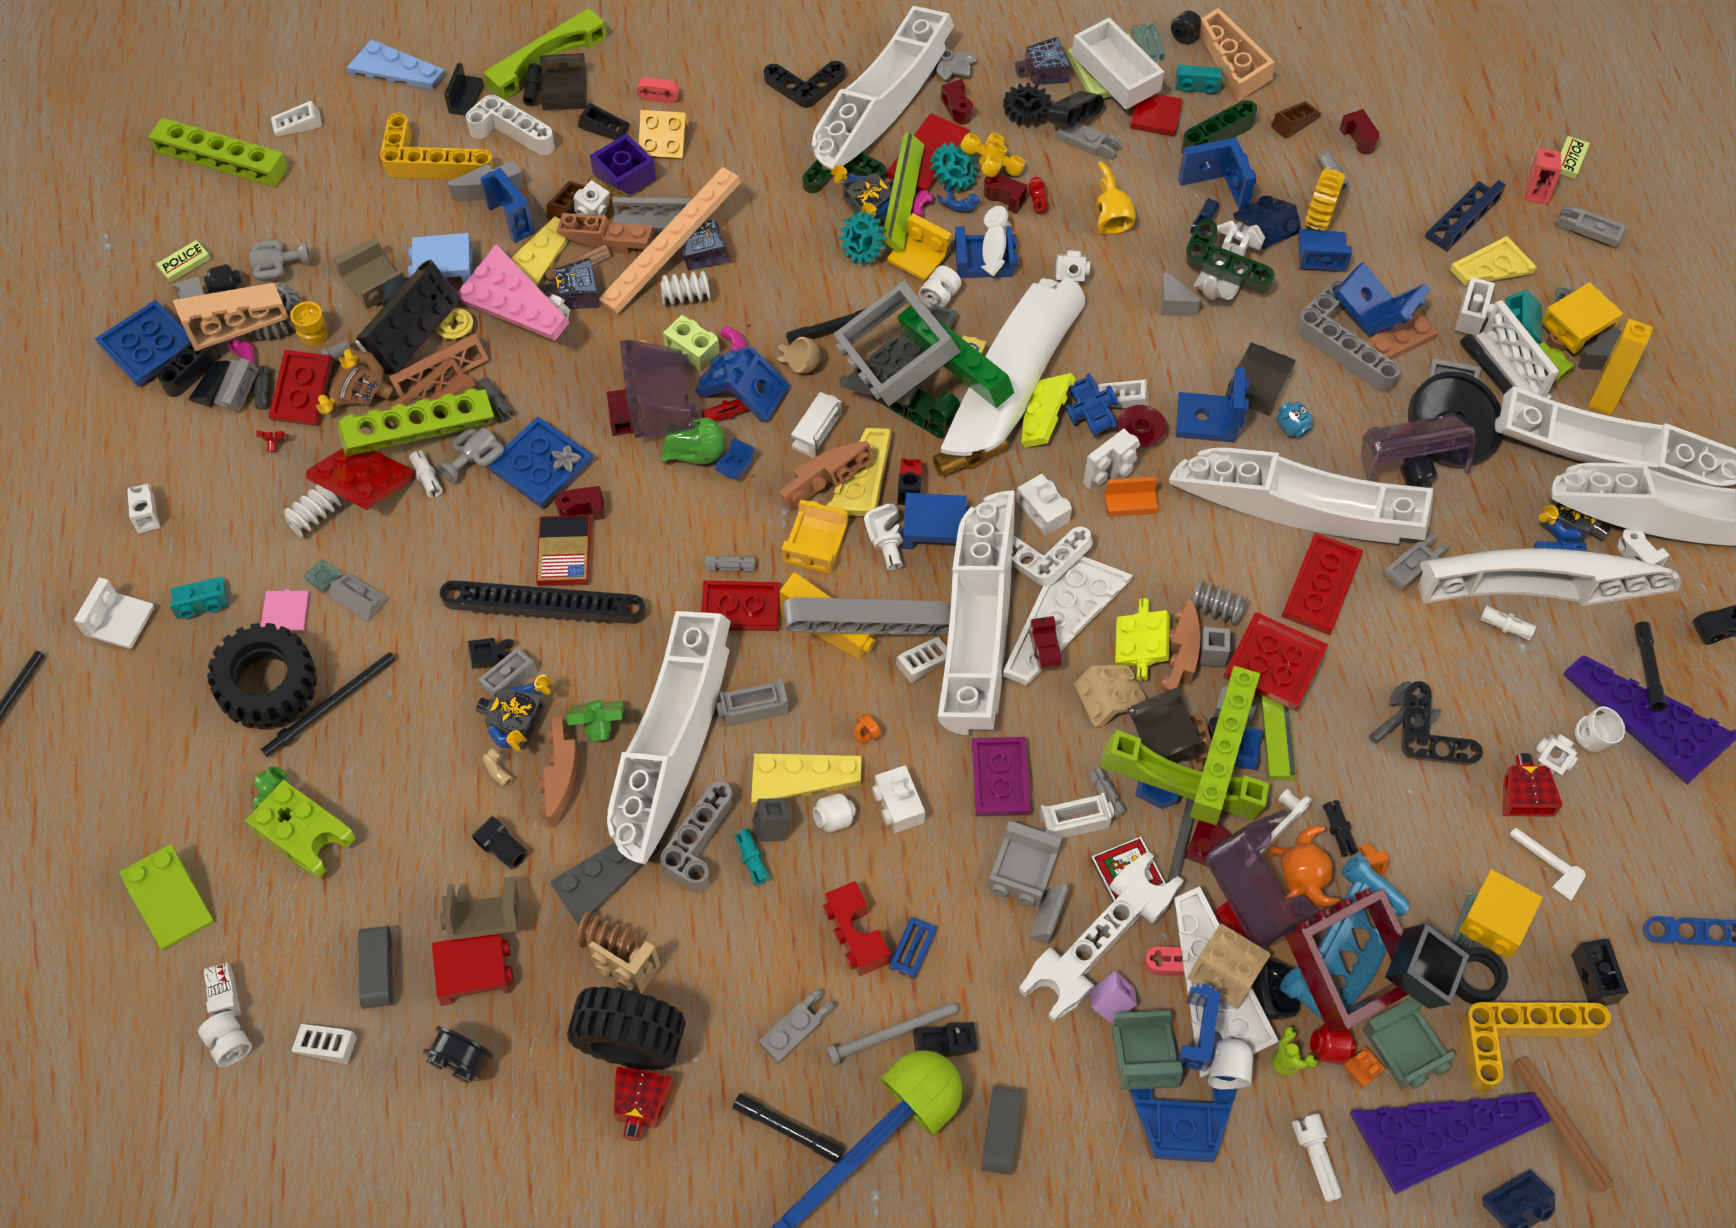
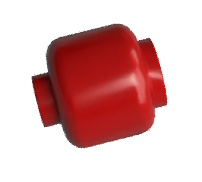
[1310,1024,1356,1065]

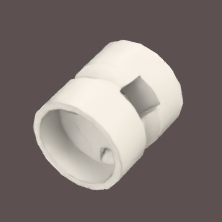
[918,266,962,308]
[198,1011,252,1068]

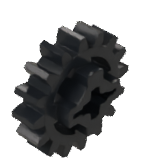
[1003,83,1052,126]

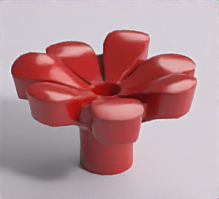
[256,430,289,452]

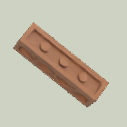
[385,333,489,399]
[385,357,476,446]

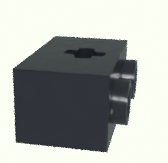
[1571,938,1629,1006]

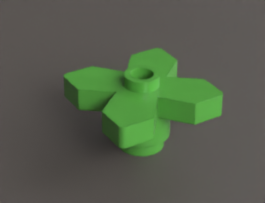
[567,700,625,741]

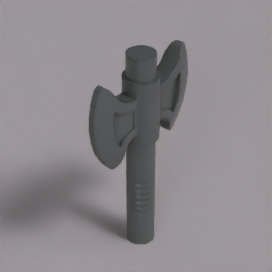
[1369,681,1442,744]

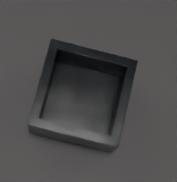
[1385,923,1469,1009]

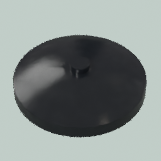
[1408,371,1503,468]

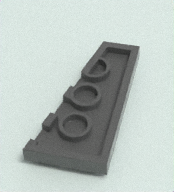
[550,842,661,926]

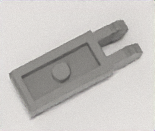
[1056,123,1122,159]
[1556,205,1626,248]
[1383,533,1449,591]
[759,989,835,1064]

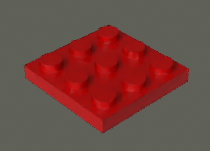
[306,448,415,510]
[1223,612,1328,711]

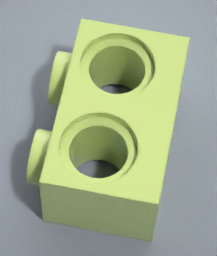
[663,315,720,371]

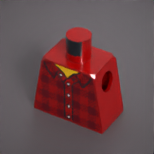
[1502,753,1563,817]
[613,1067,674,1141]

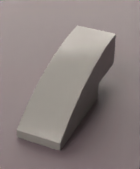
[447,160,525,201]

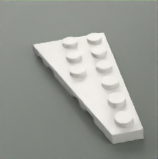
[1003,552,1133,686]
[1174,886,1279,1079]

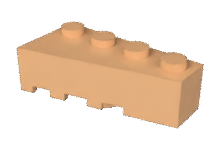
[1200,8,1275,101]
[173,283,288,351]

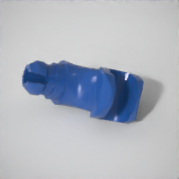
[937,188,980,212]

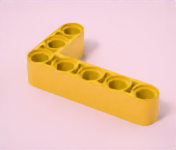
[380,112,495,179]
[1461,1002,1611,1093]

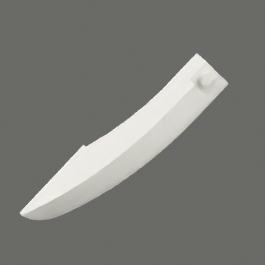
[812,6,954,170]
[941,277,1085,456]
[1495,386,1736,487]
[1169,448,1433,544]
[1551,463,1736,546]
[607,611,731,864]

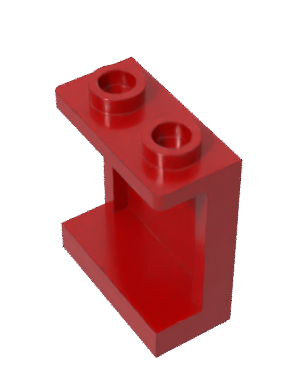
[431,934,514,1006]

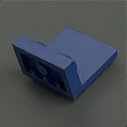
[1298,229,1352,271]

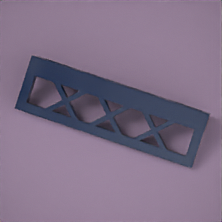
[1425,180,1506,252]

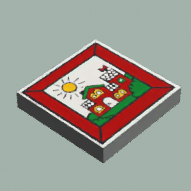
[1091,837,1166,903]

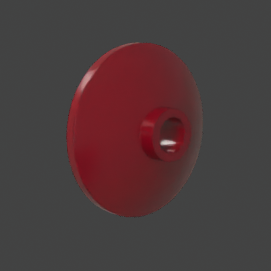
[1117,405,1166,447]

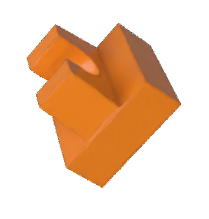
[1360,843,1389,876]
[1342,1047,1385,1089]

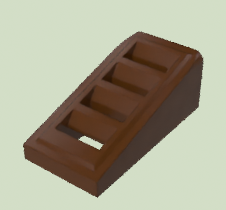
[1271,101,1321,138]
[547,181,585,220]

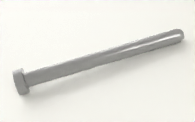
[826,1003,959,1066]

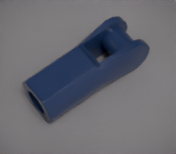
[1190,198,1220,236]

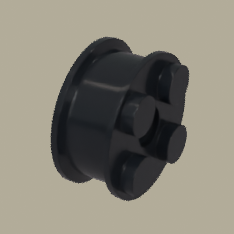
[423,1026,494,1083]

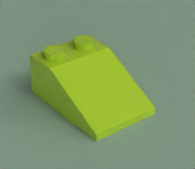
[119,844,214,951]

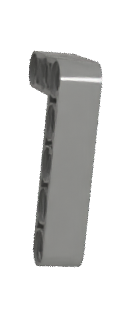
[1296,280,1400,393]

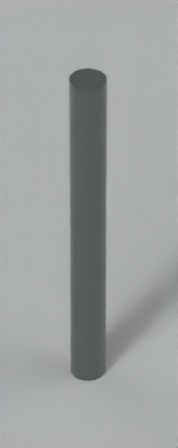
[1167,798,1194,883]

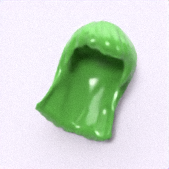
[661,418,725,464]

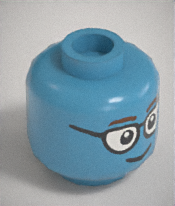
[1276,401,1313,439]

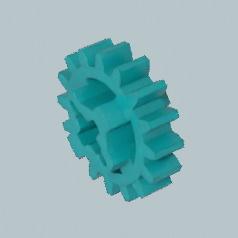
[930,142,978,192]
[839,212,887,264]

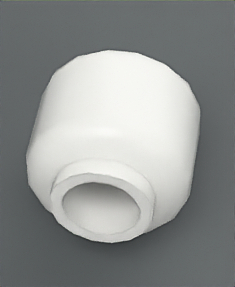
[813,794,855,832]

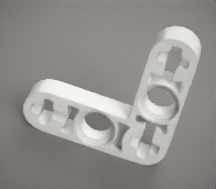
[1012,527,1093,586]

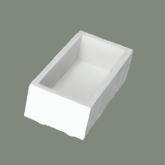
[1072,18,1164,109]

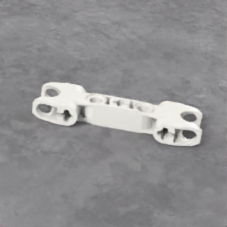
[1019,851,1184,1023]

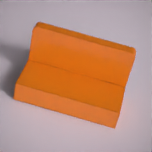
[1104,476,1158,517]

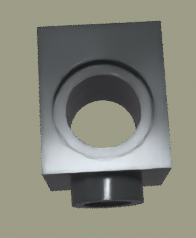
[752,798,790,841]

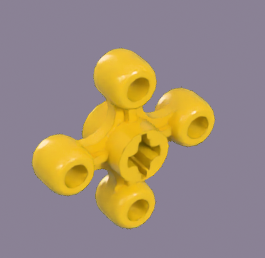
[960,133,1025,177]

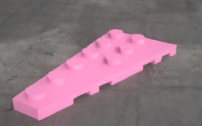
[457,244,570,341]

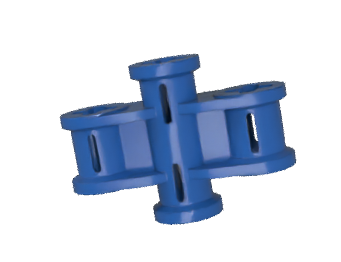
[1065,373,1119,438]

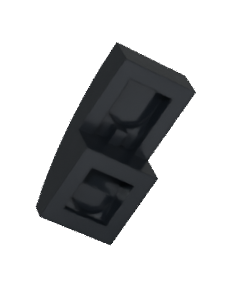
[913,1022,978,1057]

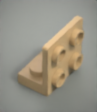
[1187,924,1270,1010]
[588,941,661,994]

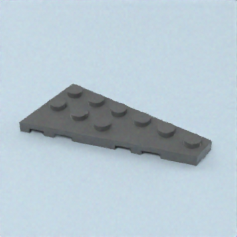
[840,305,957,405]

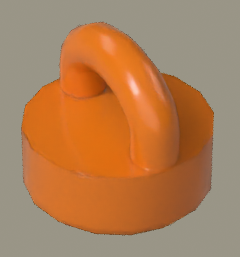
[854,714,882,743]

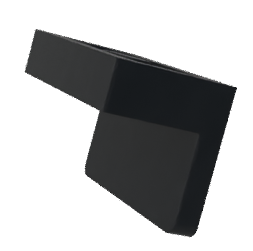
[444,63,483,116]

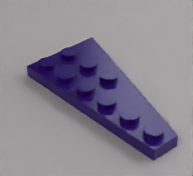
[1563,655,1736,785]

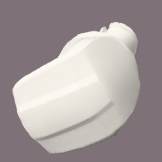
[864,504,904,570]

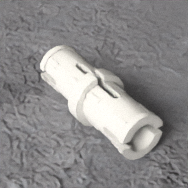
[409,450,443,498]
[1480,605,1536,641]

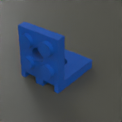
[1178,137,1256,210]
[1333,262,1431,336]
[695,346,790,422]
[1176,367,1249,443]

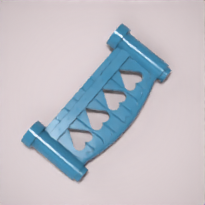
[1280,854,1410,1020]

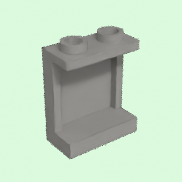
[987,820,1062,907]

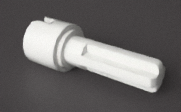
[1292,1114,1342,1202]

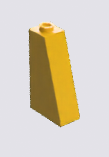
[1588,319,1653,416]
[779,572,876,660]

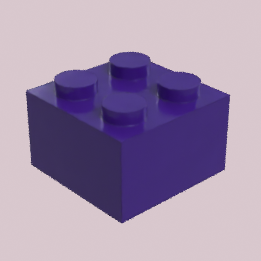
[590,134,656,197]

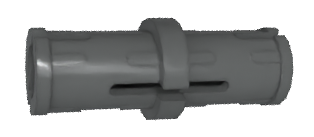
[476,377,515,422]

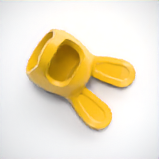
[1096,161,1136,235]

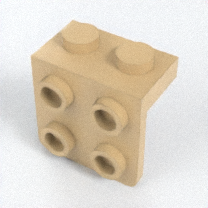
[1073,665,1149,728]

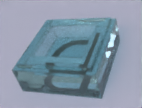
[304,559,342,594]

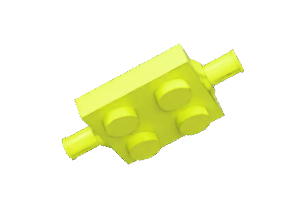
[1115,598,1170,681]

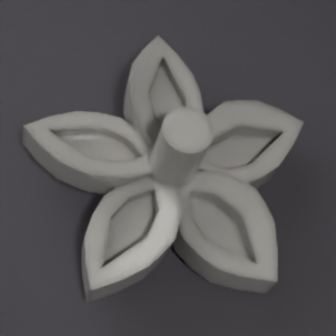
[552,445,581,473]

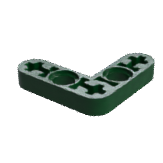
[802,152,886,193]

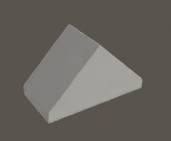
[1161,272,1201,316]

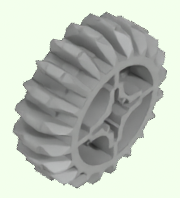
[248,281,301,341]

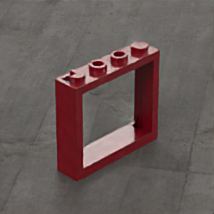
[1285,887,1408,1032]

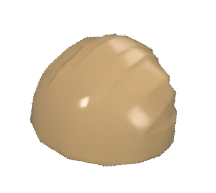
[776,337,821,374]

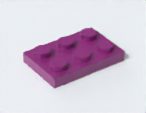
[971,737,1031,816]

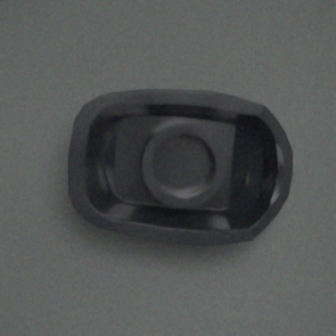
[1254,959,1299,1020]

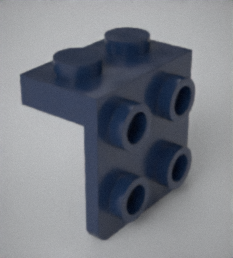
[1233,195,1301,249]

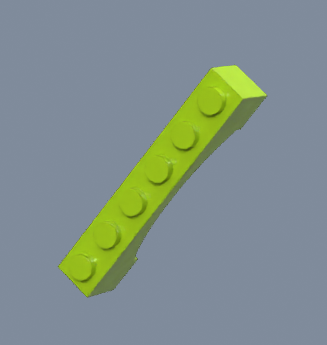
[483,8,607,101]
[1100,730,1269,821]

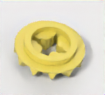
[436,308,474,342]

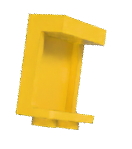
[1542,282,1624,354]
[781,500,848,575]
[1459,869,1543,959]

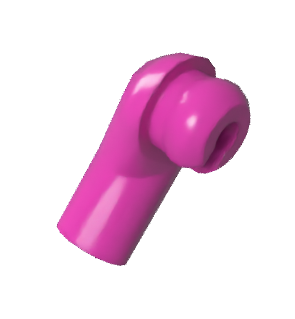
[911,190,933,218]
[721,325,747,351]
[228,338,255,365]

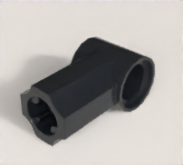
[471,816,528,870]

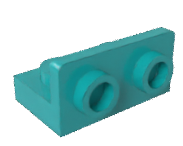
[1175,64,1222,94]
[169,577,229,619]

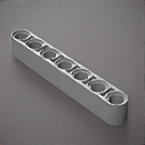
[782,597,951,635]

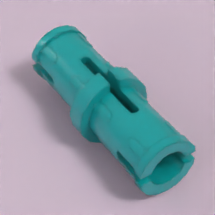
[734,829,771,886]

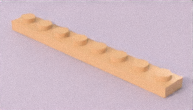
[599,167,741,314]

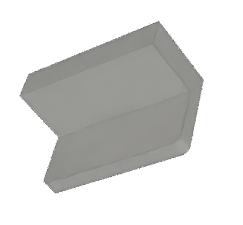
[213,358,259,413]

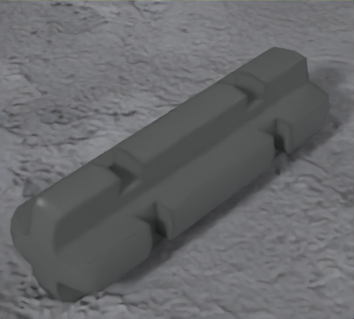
[254,365,271,409]

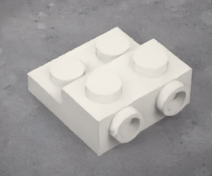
[1083,429,1140,490]

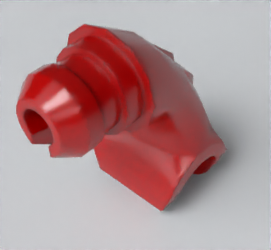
[1028,177,1048,213]

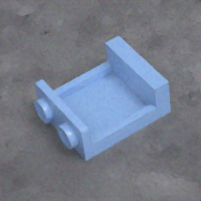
[408,233,473,284]

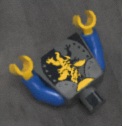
[831,164,894,224]
[1539,502,1611,542]
[476,674,553,752]

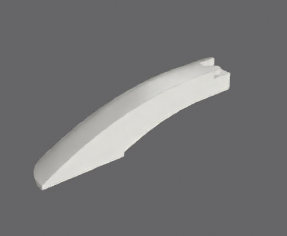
[938,491,1015,735]
[1417,548,1681,607]

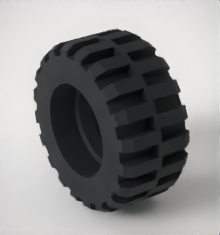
[207,623,317,729]
[567,986,686,1070]

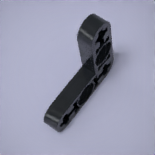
[764,61,846,108]
[1401,681,1483,765]

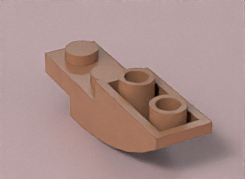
[556,213,655,254]
[779,441,875,511]
[1160,599,1200,703]
[539,716,578,828]

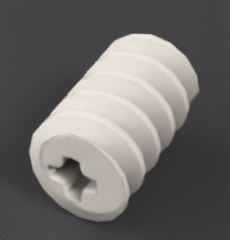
[660,271,710,306]
[284,484,341,538]

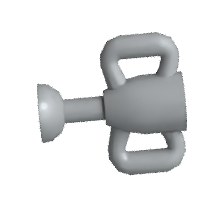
[249,240,311,281]
[437,427,504,483]

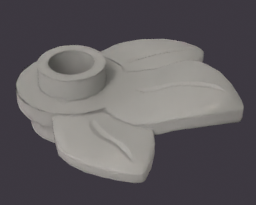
[936,49,977,80]

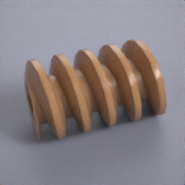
[577,911,640,962]

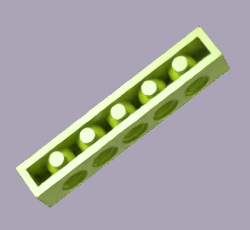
[149,118,288,188]
[337,388,494,456]
[1190,666,1260,825]

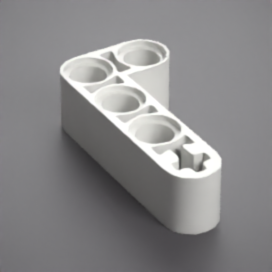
[466,95,555,156]

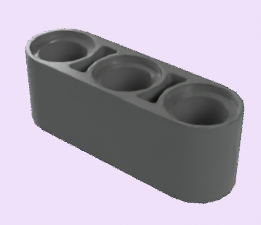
[358,926,393,1009]
[981,1086,1022,1175]

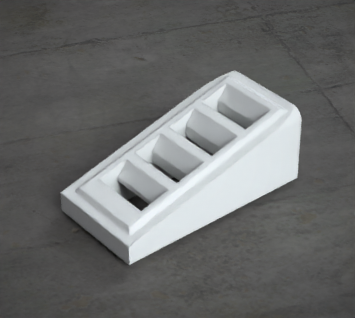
[271,101,323,137]
[1098,379,1149,408]
[896,637,947,684]
[291,1024,357,1065]

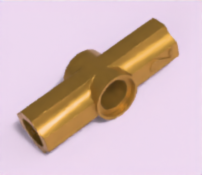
[932,439,1008,476]

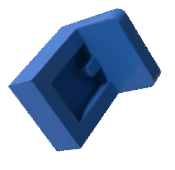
[715,438,755,480]
[1234,726,1262,770]
[1135,781,1180,809]

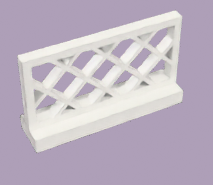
[1475,300,1559,399]

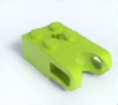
[245,780,356,879]

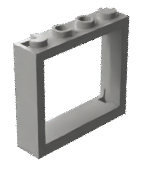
[834,280,960,406]

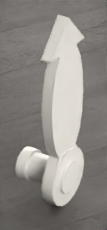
[981,206,1011,277]
[1245,789,1312,867]

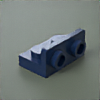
[1482,1169,1555,1228]

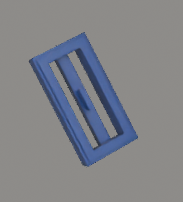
[889,917,937,980]

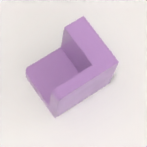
[1090,971,1137,1023]

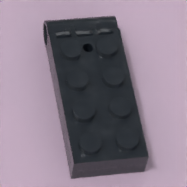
[356,260,461,375]

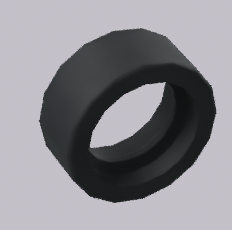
[1455,947,1508,1004]

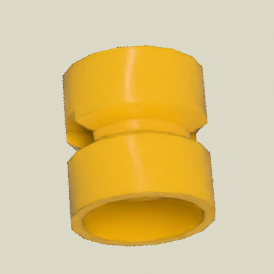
[290,302,329,347]

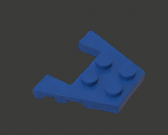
[1129,1076,1237,1163]

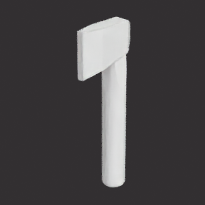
[1510,828,1586,901]

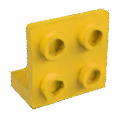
[638,110,689,159]
[887,213,952,281]

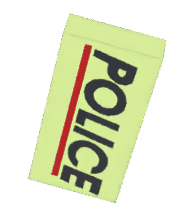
[1560,136,1590,179]
[156,240,211,283]

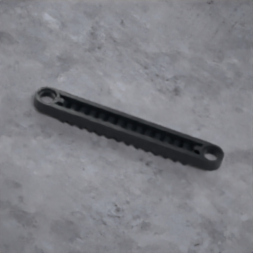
[440,580,646,624]

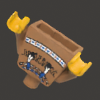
[316,347,393,414]

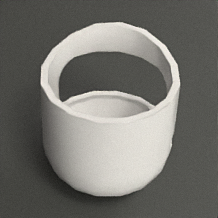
[1574,706,1625,753]
[1208,1039,1253,1089]

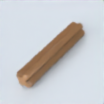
[545,245,610,284]

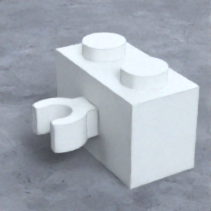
[1454,277,1503,336]
[1016,474,1072,536]
[872,765,925,833]

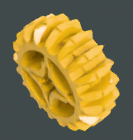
[1305,168,1345,231]

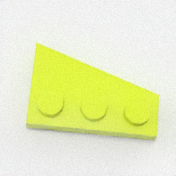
[1021,373,1076,448]

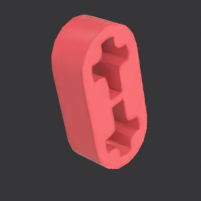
[636,78,680,103]
[1144,946,1185,976]

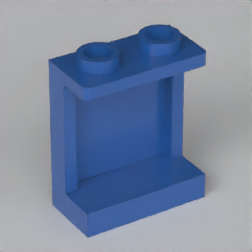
[480,168,535,243]
[954,226,1018,278]
[903,493,971,549]
[1178,984,1220,1072]

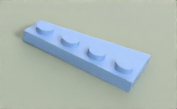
[346,39,446,90]

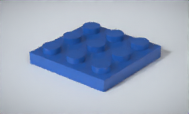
[95,299,190,387]
[487,416,593,509]

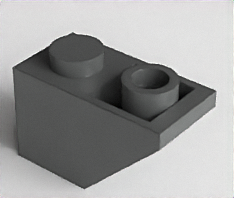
[1578,326,1622,370]

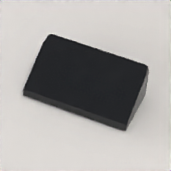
[189,360,231,408]

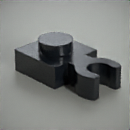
[468,638,514,669]

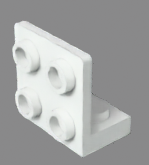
[74,577,154,649]

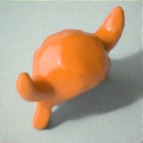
[1270,826,1341,908]

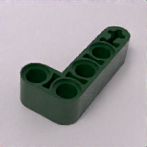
[1181,100,1257,164]
[1186,219,1274,294]
[870,389,960,439]

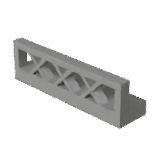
[612,197,707,235]

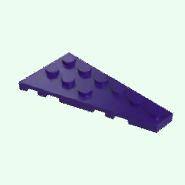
[1349,1094,1551,1195]

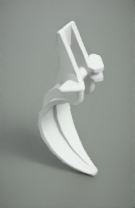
[1194,220,1265,300]

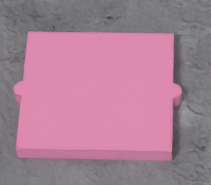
[261,589,310,633]

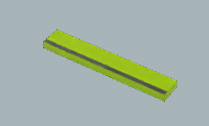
[882,132,924,253]
[1260,695,1297,780]

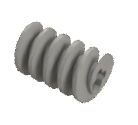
[1191,578,1248,626]

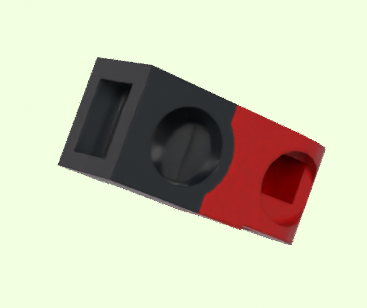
[897,458,922,505]

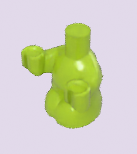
[1533,342,1576,383]
[1271,1027,1317,1076]

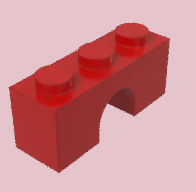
[822,881,890,977]

